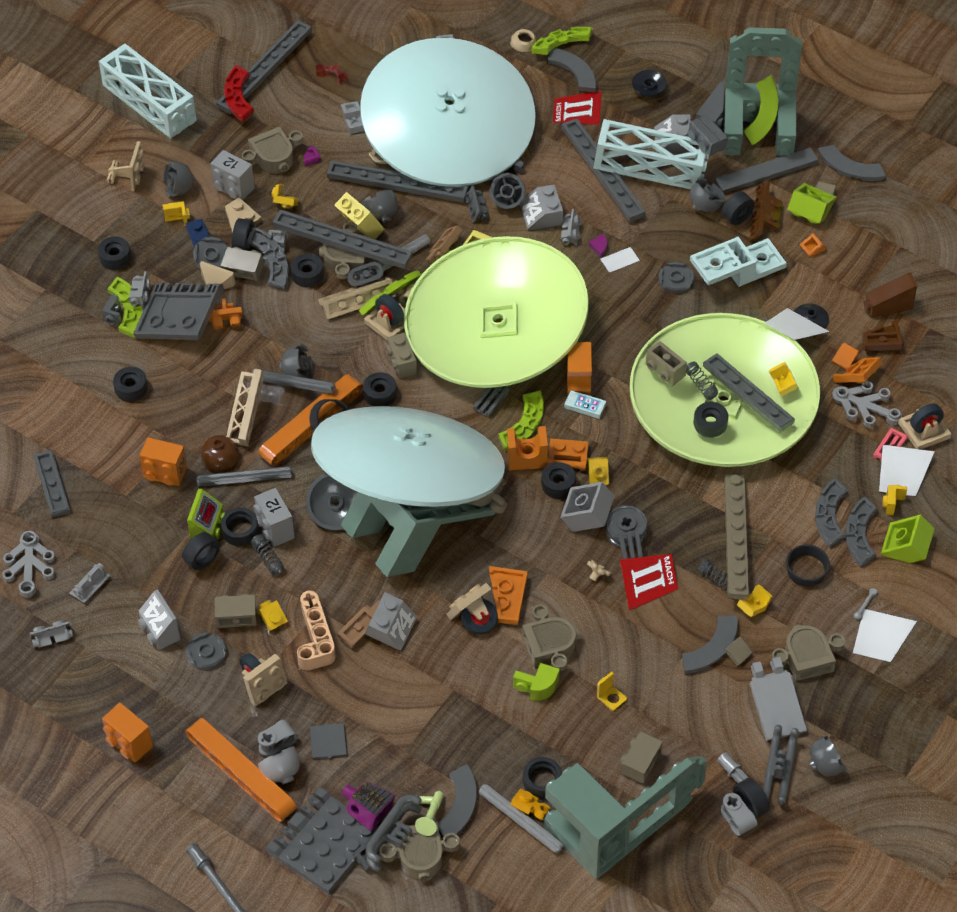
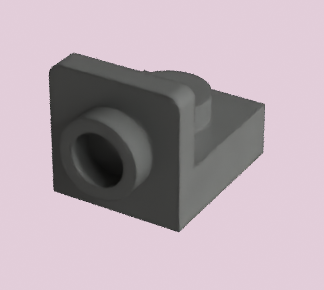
[102,295,121,327]

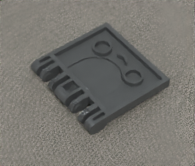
[133,283,224,340]
[265,787,378,895]

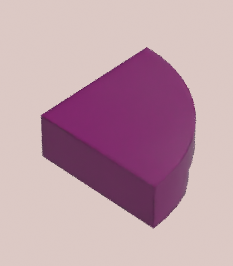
[303,145,321,167]
[589,234,607,257]

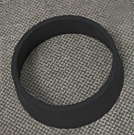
[309,399,349,431]
[786,544,830,587]

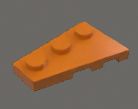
[489,566,528,625]

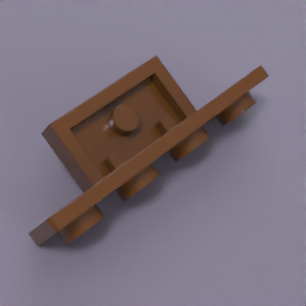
[749,180,783,242]

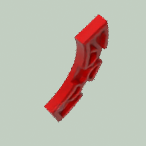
[224,65,254,122]

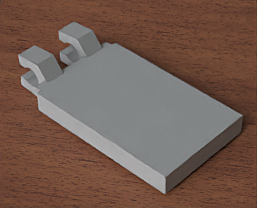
[749,657,807,742]

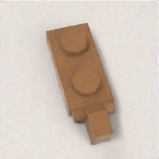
[425,225,462,266]
[337,600,380,649]

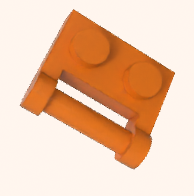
[547,439,588,472]

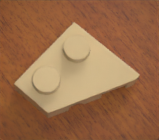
[225,197,262,233]

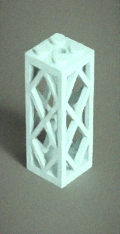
[99,44,197,138]
[593,119,709,189]

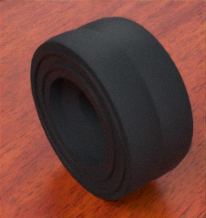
[722,191,755,225]
[98,236,131,270]
[291,253,324,287]
[113,366,148,402]
[363,372,397,407]
[693,402,729,438]
[541,462,576,499]

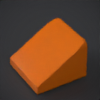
[800,233,827,257]
[832,343,859,370]

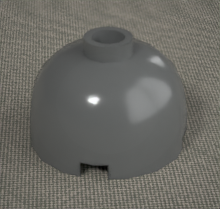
[163,161,195,197]
[490,173,526,209]
[690,178,726,213]
[361,190,398,223]
[279,344,313,378]
[808,734,847,777]

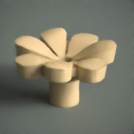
[587,560,611,581]

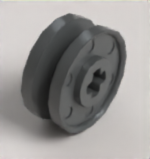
[606,505,647,549]

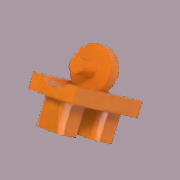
[209,298,243,330]

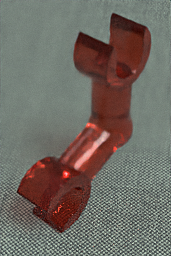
[315,64,348,85]

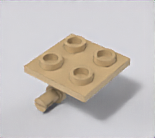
[106,141,144,191]

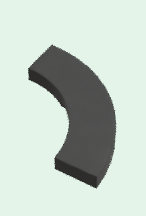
[548,48,596,92]
[817,145,886,181]
[247,227,289,291]
[815,478,848,548]
[845,496,878,568]
[682,615,738,674]
[437,764,476,838]

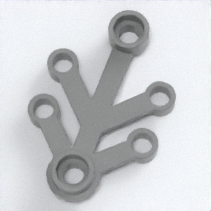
[832,381,902,428]
[2,531,55,598]

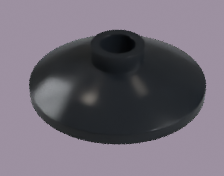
[632,70,667,96]
[793,303,829,329]

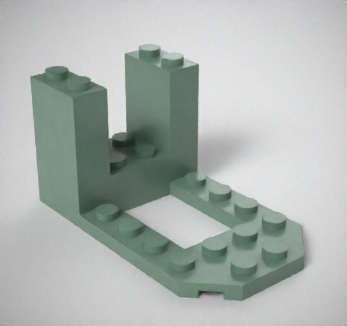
[723,27,802,157]
[341,492,496,577]
[545,756,707,880]

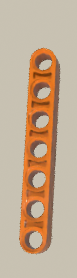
[258,374,363,466]
[185,718,297,822]

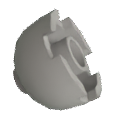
[258,746,300,785]

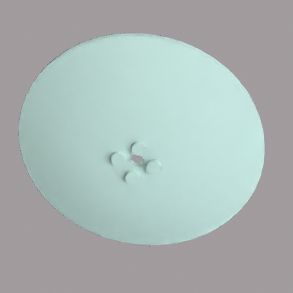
[360,38,535,187]
[311,406,505,507]

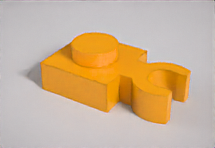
[510,788,550,820]

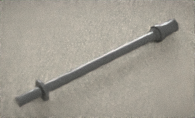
[186,843,244,912]

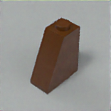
[863,272,917,318]

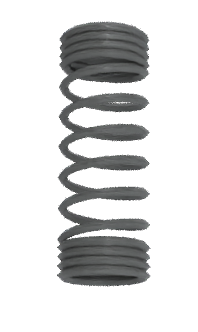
[686,361,718,400]
[251,535,284,575]
[698,559,727,590]

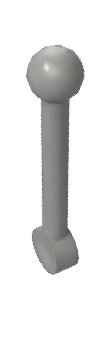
[854,588,877,619]

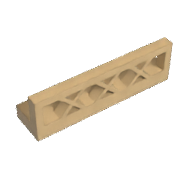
[318,277,396,319]
[226,369,264,446]

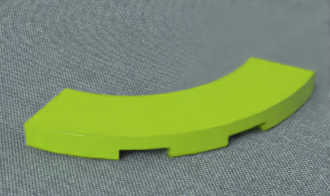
[531,27,593,55]
[744,74,779,145]
[359,270,422,315]
[108,277,143,338]
[498,390,543,452]

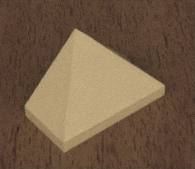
[200,261,235,289]

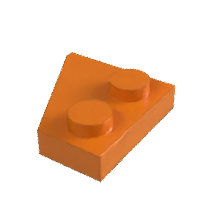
[832,357,882,384]

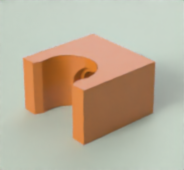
[567,342,592,395]
[507,426,548,471]

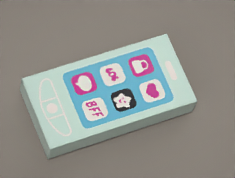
[564,390,606,419]

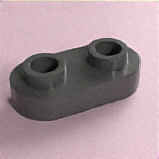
[347,262,383,287]

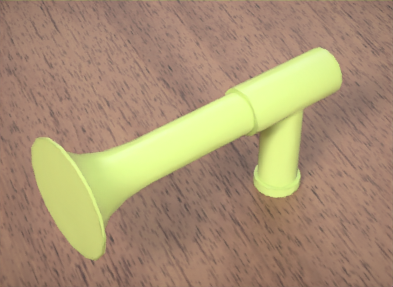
[415,791,444,836]

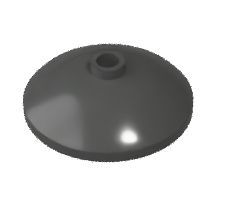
[306,473,358,530]

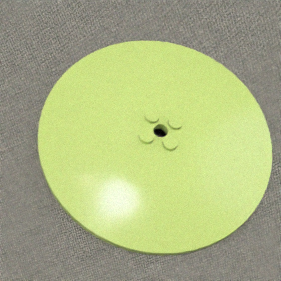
[404,236,589,388]
[630,313,820,467]

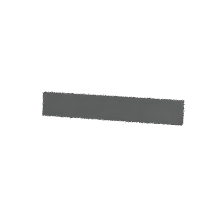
[715,147,818,194]
[703,353,795,433]

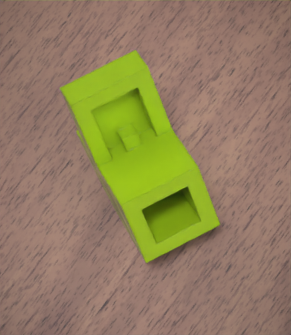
[513,663,560,701]

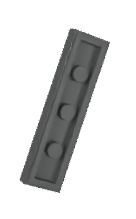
[33,450,71,518]

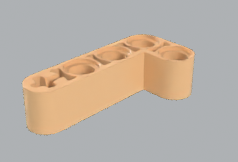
[297,591,336,671]

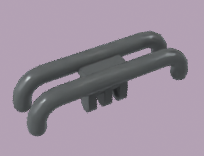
[763,725,799,806]
[366,794,422,872]

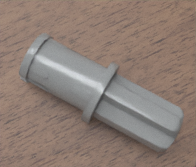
[717,752,748,783]

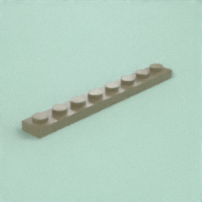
[724,474,749,600]

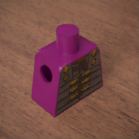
[342,782,396,831]

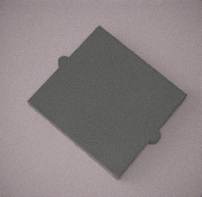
[310,723,347,760]

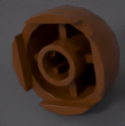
[201,435,239,474]

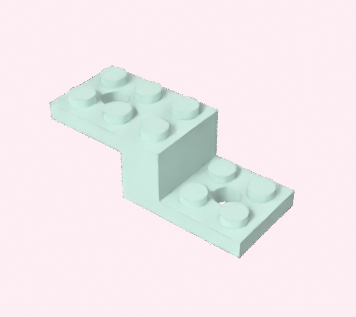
[690,237,787,287]

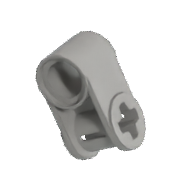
[258,720,298,757]
[721,793,757,836]

